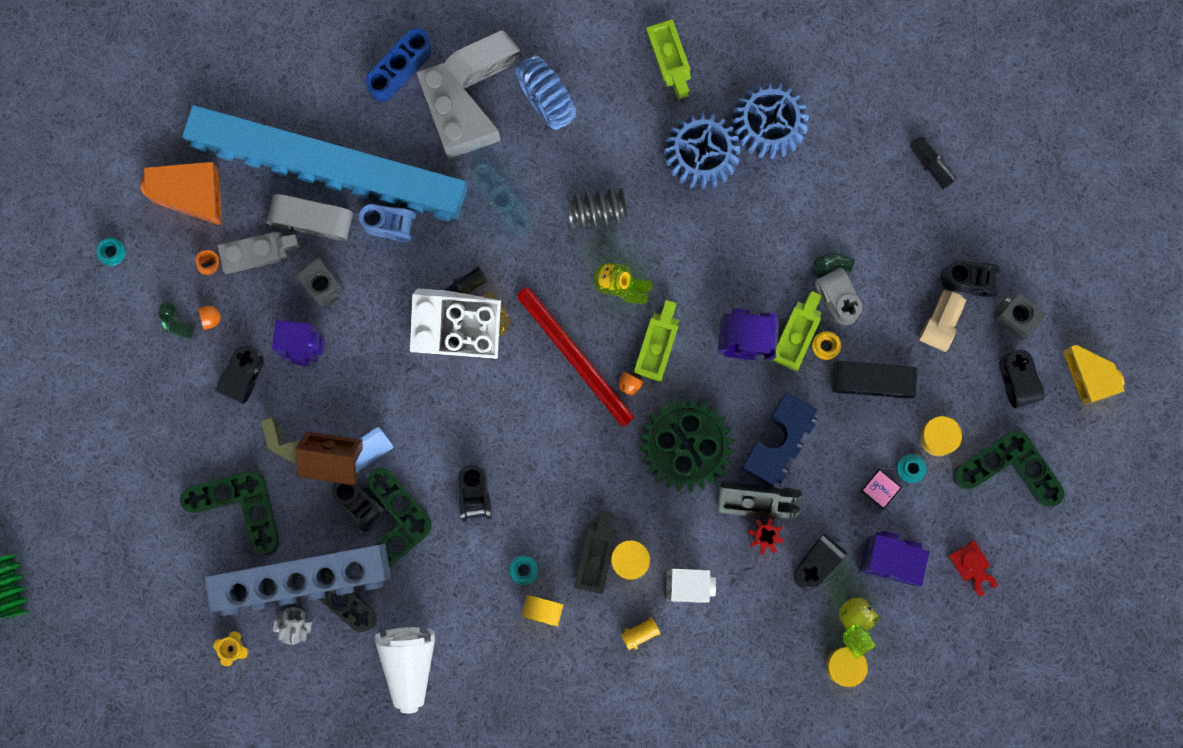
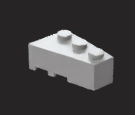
[416,63,501,159]

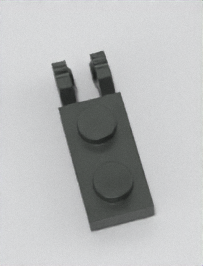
[717,482,803,519]

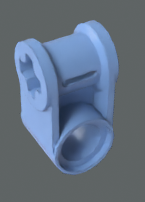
[359,204,417,243]

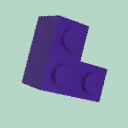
[859,531,930,586]

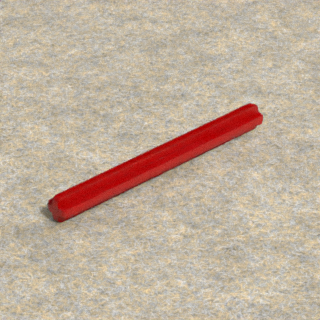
[517,287,634,427]

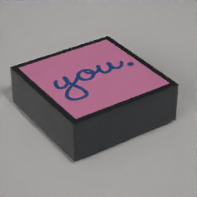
[859,468,902,510]

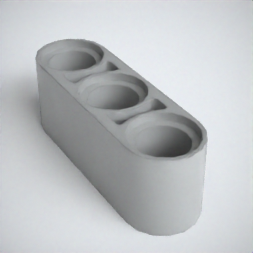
[444,30,522,88]
[266,194,353,241]

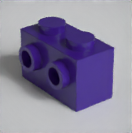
[272,320,325,366]

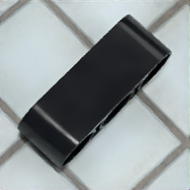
[832,361,917,398]

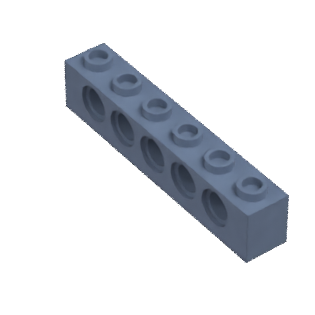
[205,544,391,616]

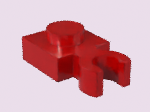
[948,540,998,596]

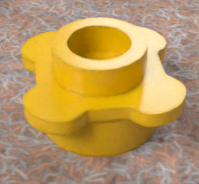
[213,631,248,667]

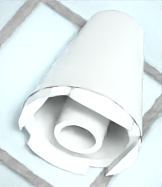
[375,627,435,713]

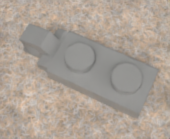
[218,232,301,274]

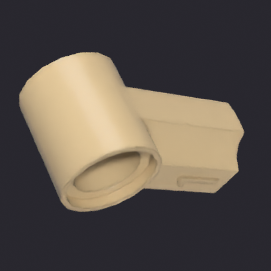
[918,290,966,352]

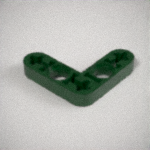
[953,431,1064,507]
[359,468,432,573]
[180,471,279,555]

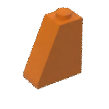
[140,162,222,225]

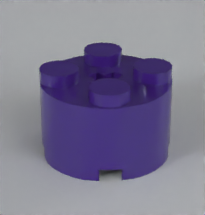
[717,308,779,360]

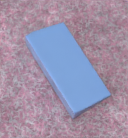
[355,427,393,473]

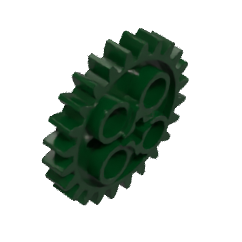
[639,397,734,493]

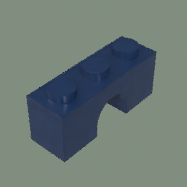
[741,392,818,487]

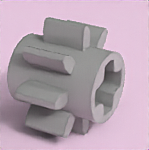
[273,607,312,645]

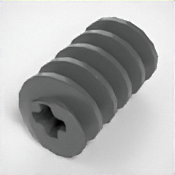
[567,188,627,229]

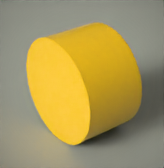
[920,416,962,456]
[611,541,650,580]
[521,595,564,626]
[826,647,868,687]

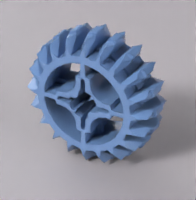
[515,55,576,130]
[732,82,809,160]
[664,112,741,190]

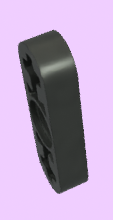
[318,568,377,632]

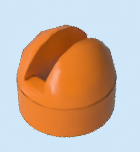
[195,250,219,275]
[198,306,221,330]
[618,371,644,395]

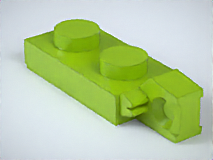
[645,19,691,100]
[771,291,822,372]
[634,300,679,382]

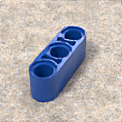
[365,28,432,102]

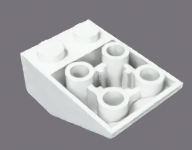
[410,288,501,359]

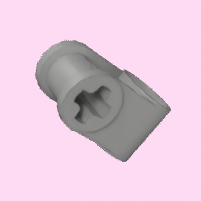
[814,267,863,326]

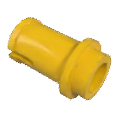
[620,617,660,650]

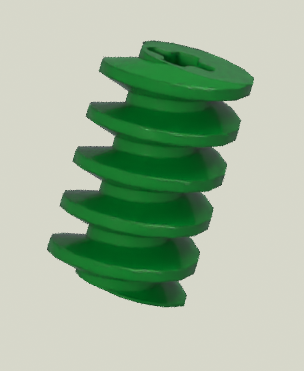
[0,554,30,619]

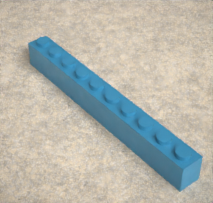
[182,105,468,222]

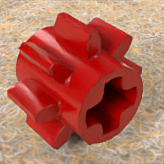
[747,519,784,555]

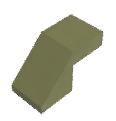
[261,418,301,465]

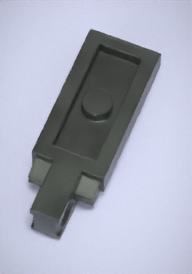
[574,510,616,595]

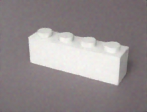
[666,569,716,603]

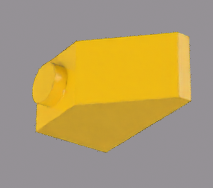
[1063,345,1125,405]

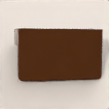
[295,431,363,485]

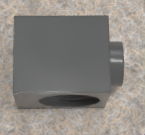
[296,258,344,307]
[994,293,1047,341]

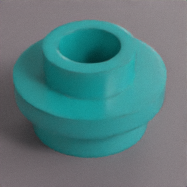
[96,237,126,266]
[897,454,927,484]
[509,555,538,585]

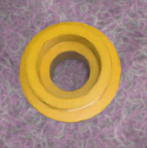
[812,331,841,360]

